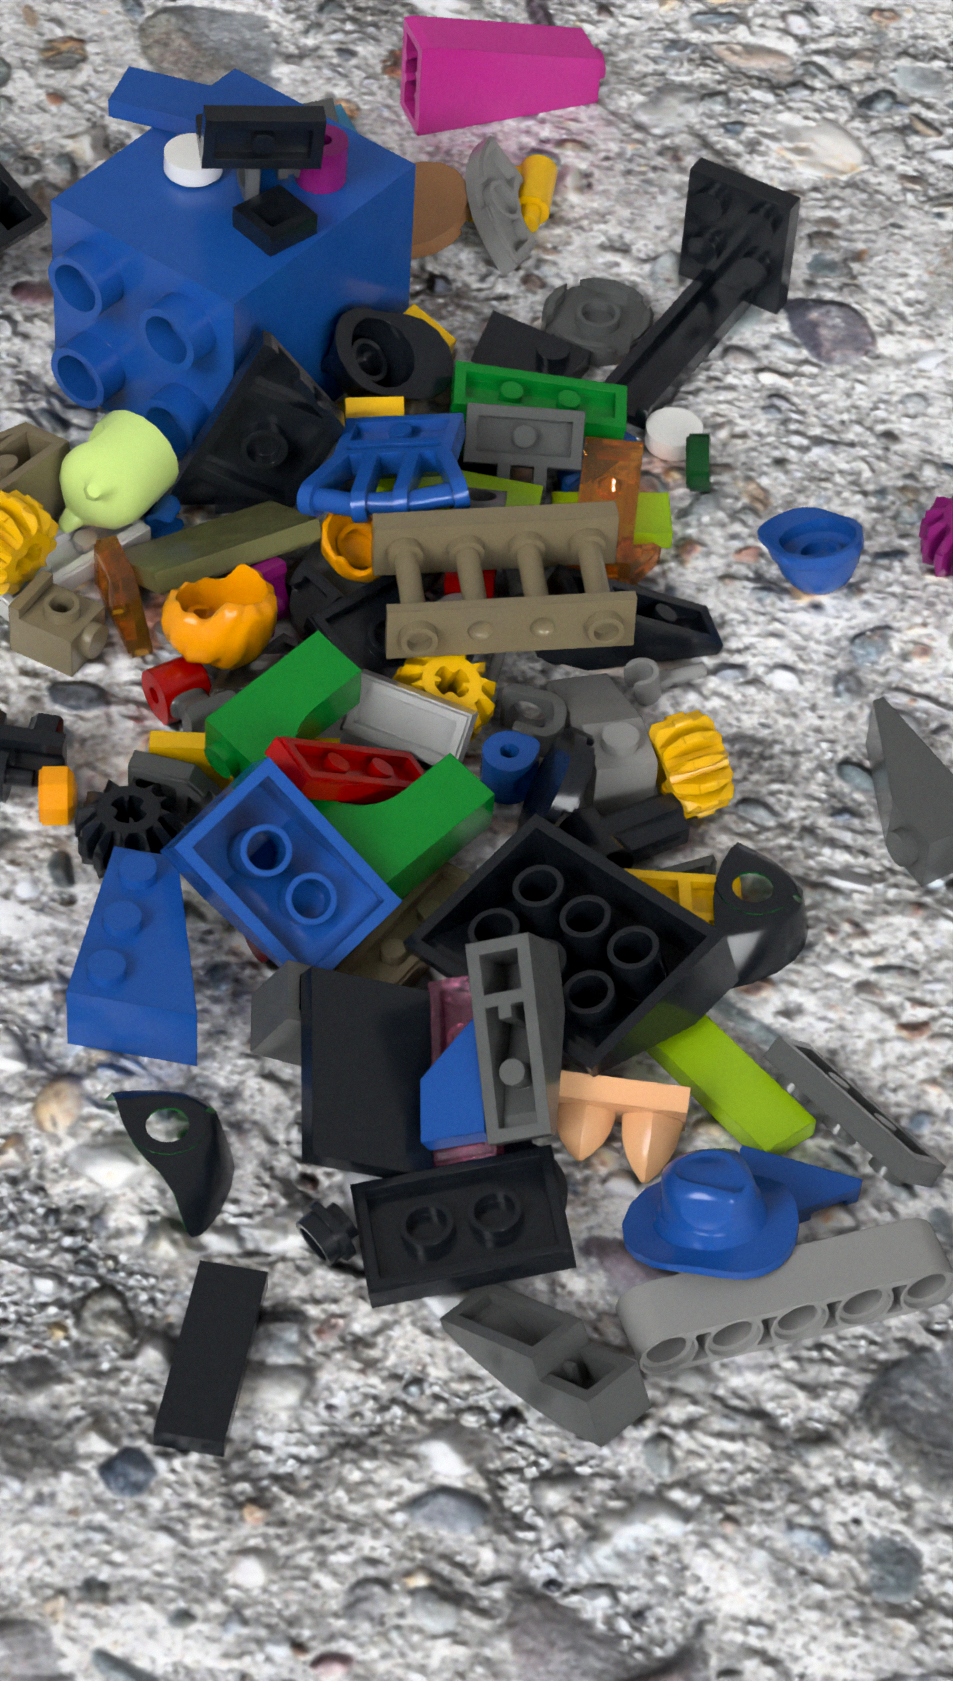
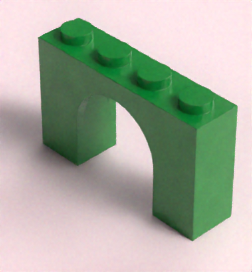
[204,630,495,899]

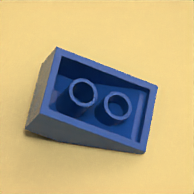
[160,757,402,970]

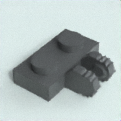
[463,403,585,505]

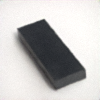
[153,1260,268,1457]

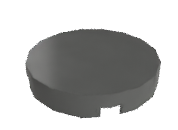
[541,277,654,367]

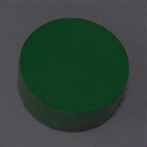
[686,433,711,492]

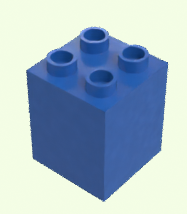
[48,68,416,461]

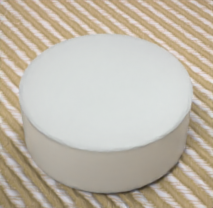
[164,133,223,187]
[644,407,703,461]

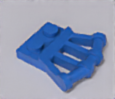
[297,413,470,523]

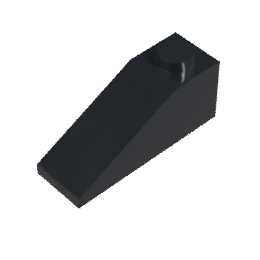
[535,564,724,671]

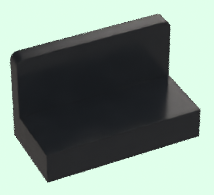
[195,105,327,169]

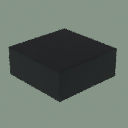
[233,184,317,257]

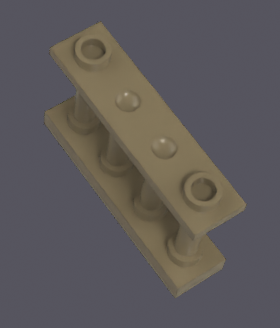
[371,501,637,659]

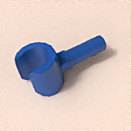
[143,495,184,539]

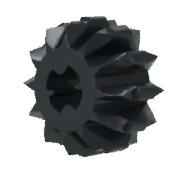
[74,776,184,879]

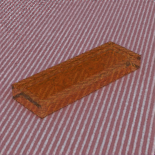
[570,436,644,579]

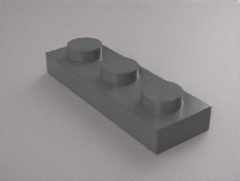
[763,1036,946,1188]

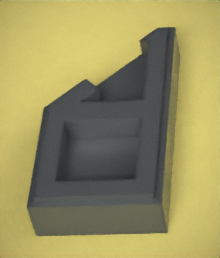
[128,750,223,823]

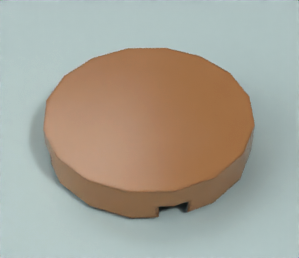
[411,161,472,259]

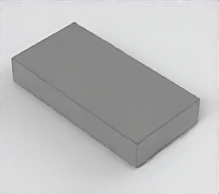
[339,669,479,766]

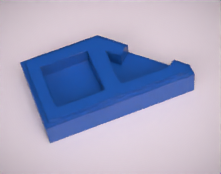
[739,1145,863,1224]

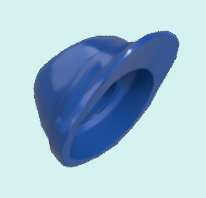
[757,507,864,595]

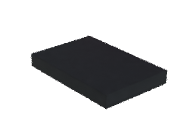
[301,966,434,1178]
[350,1144,577,1308]

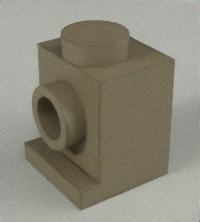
[8,570,109,677]

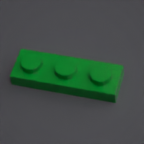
[450,360,627,444]

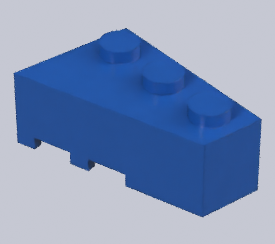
[66,846,197,1066]

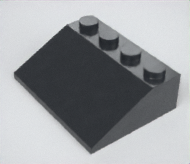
[403,813,739,1077]

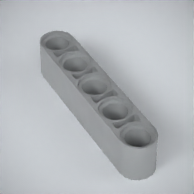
[615,1217,953,1375]

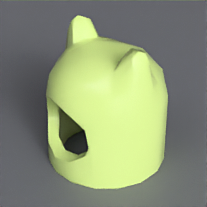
[58,410,179,533]

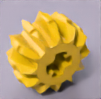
[0,489,59,595]
[392,655,497,742]
[648,710,735,819]

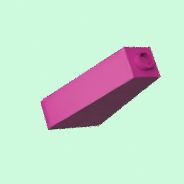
[400,15,606,136]

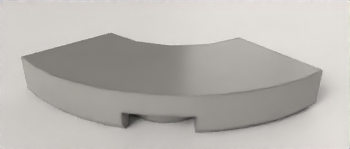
[465,135,537,276]

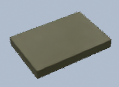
[110,500,322,595]

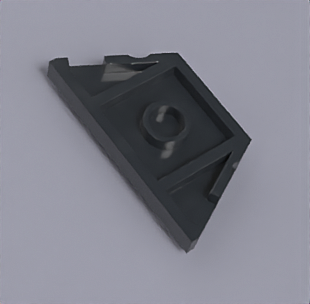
[163,330,345,514]

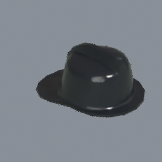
[321,308,454,401]

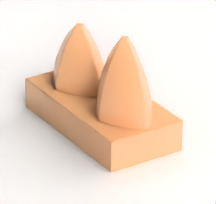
[557,1070,691,1184]

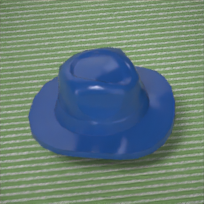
[622,1148,800,1280]

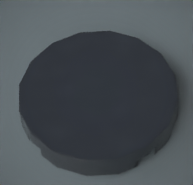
[517,727,596,831]

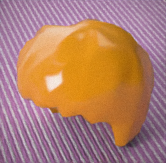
[161,563,278,671]

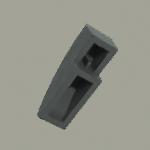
[440,1283,651,1448]

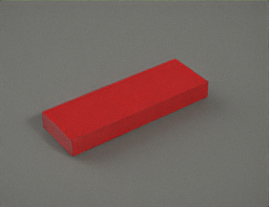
[264,736,425,805]

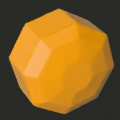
[38,766,78,825]

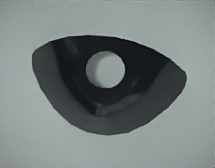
[713,842,809,989]
[105,1090,235,1237]

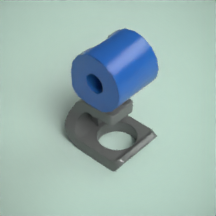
[480,683,567,805]

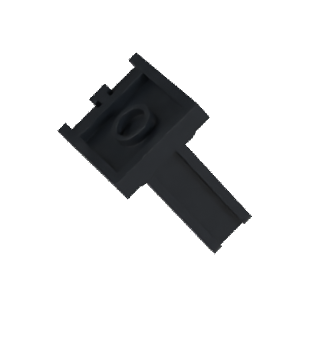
[604,157,801,430]

